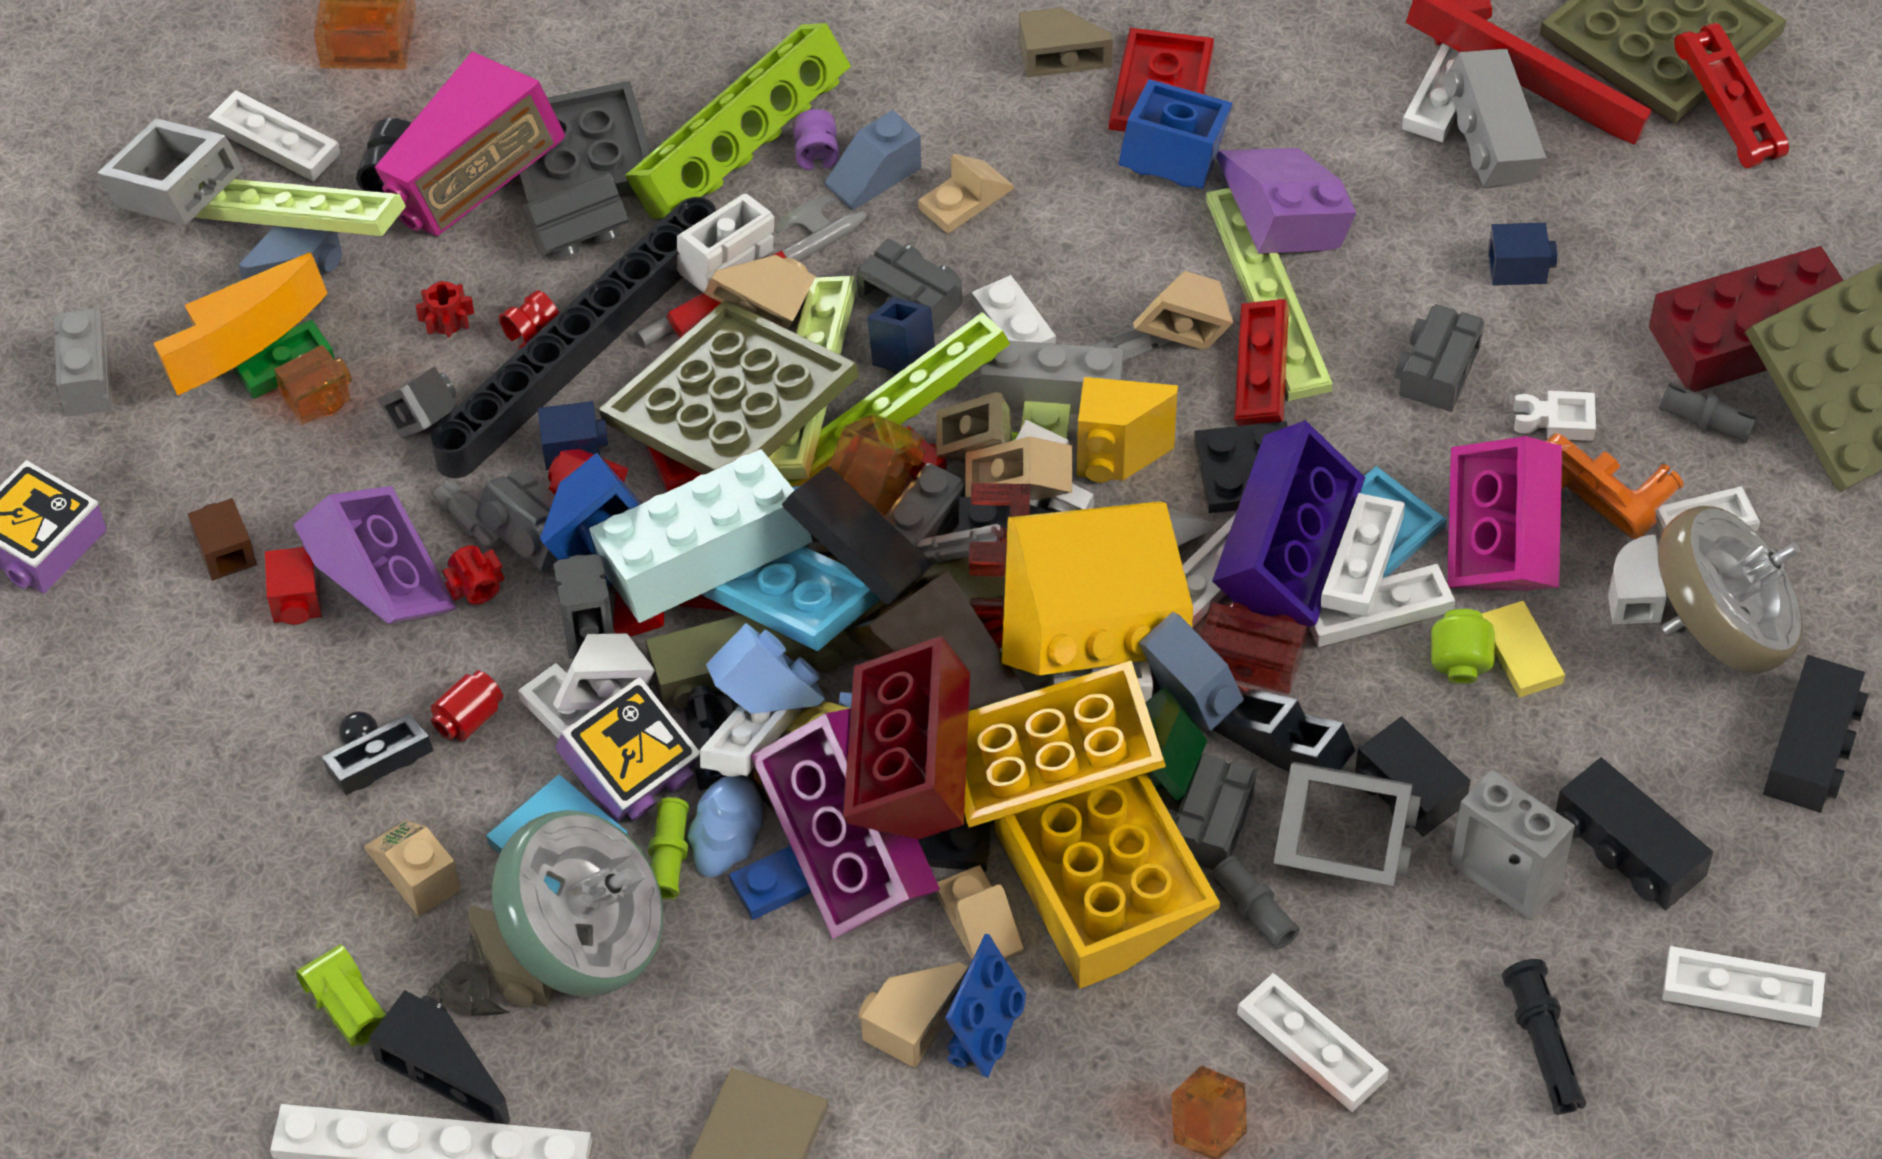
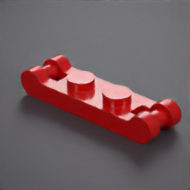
[1674,23,1789,168]

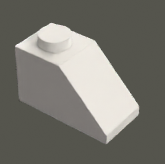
[553,634,655,710]

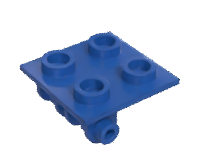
[945,934,1026,1078]

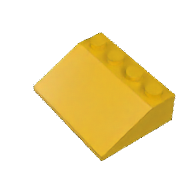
[1002,501,1193,675]
[964,661,1166,827]
[994,773,1220,989]

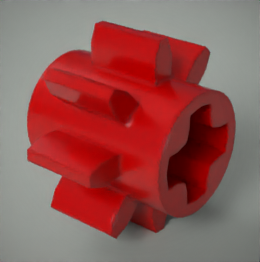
[416,281,474,338]
[442,545,505,605]

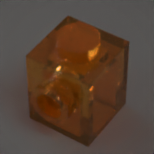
[274,345,352,425]
[1171,1065,1247,1159]

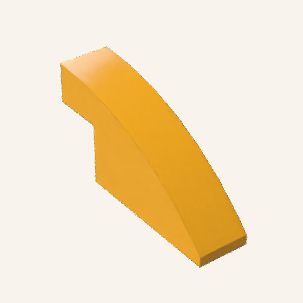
[153,252,328,396]

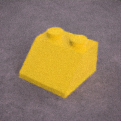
[1077,377,1178,483]

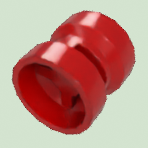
[499,290,559,349]

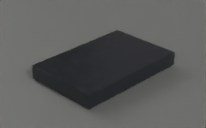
[781,465,933,606]

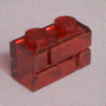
[1200,602,1307,694]

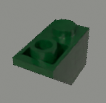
[1145,687,1208,801]

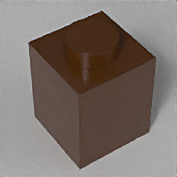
[187,498,257,581]

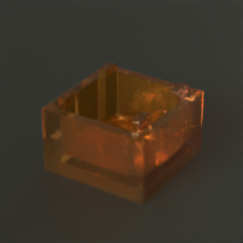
[314,0,416,70]
[829,413,926,517]

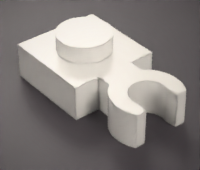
[1513,391,1596,441]

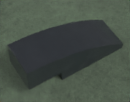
[1212,686,1356,785]

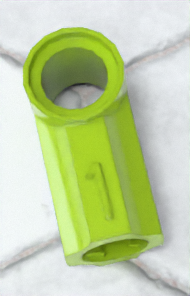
[295,944,386,1047]

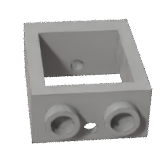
[97,118,244,225]
[1273,762,1421,886]
[1450,769,1575,920]

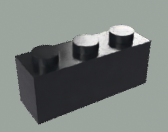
[1763,655,1869,813]
[1555,757,1714,910]

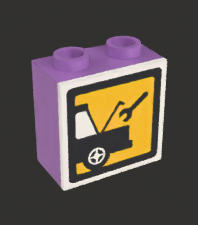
[0,460,107,594]
[555,677,700,823]

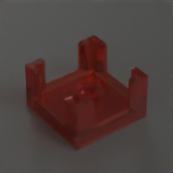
[969,483,1030,620]

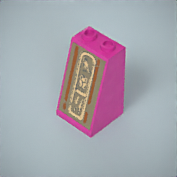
[375,51,565,236]

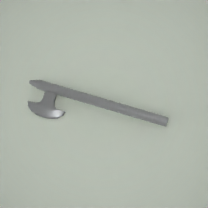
[635,197,867,348]

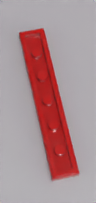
[1405,0,1652,145]

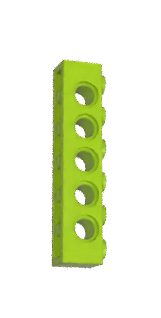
[625,23,851,219]

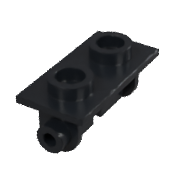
[685,685,734,791]

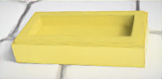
[1482,600,1565,698]

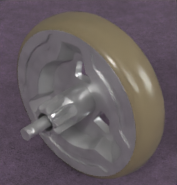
[1657,506,1802,674]

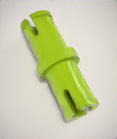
[648,797,689,899]

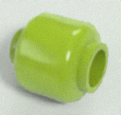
[1431,609,1495,684]

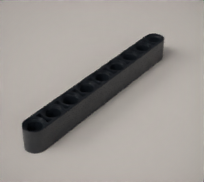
[431,197,716,479]

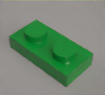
[233,319,335,399]

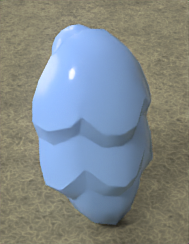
[686,775,763,877]

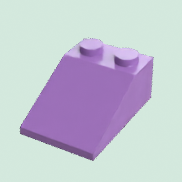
[1216,148,1356,254]
[293,486,457,624]

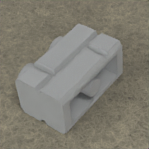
[54,309,112,417]

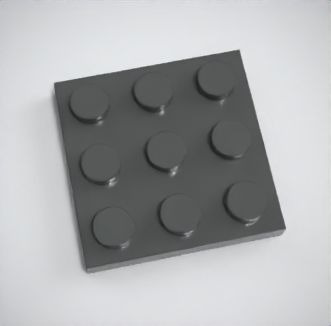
[519,81,651,203]

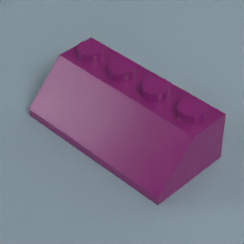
[751,708,940,939]

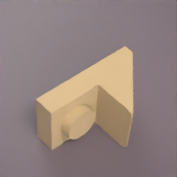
[918,154,1014,234]
[935,865,1024,960]

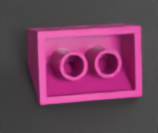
[1447,436,1562,591]

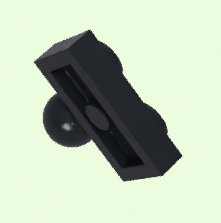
[322,711,434,795]

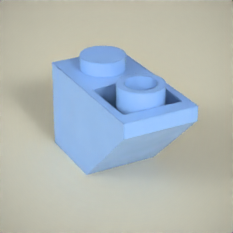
[706,623,825,714]

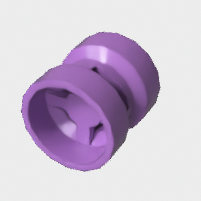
[792,109,840,170]

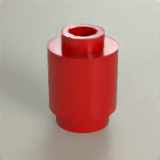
[431,670,503,742]

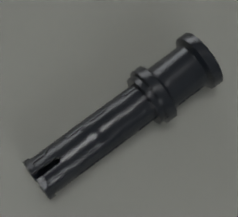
[1502,959,1586,1115]

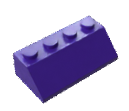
[1212,420,1366,627]

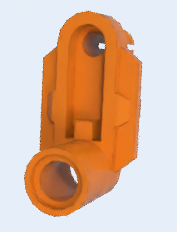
[1546,433,1684,540]

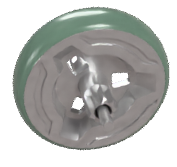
[492,810,664,996]

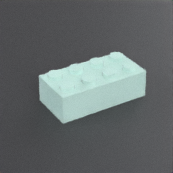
[589,449,812,623]

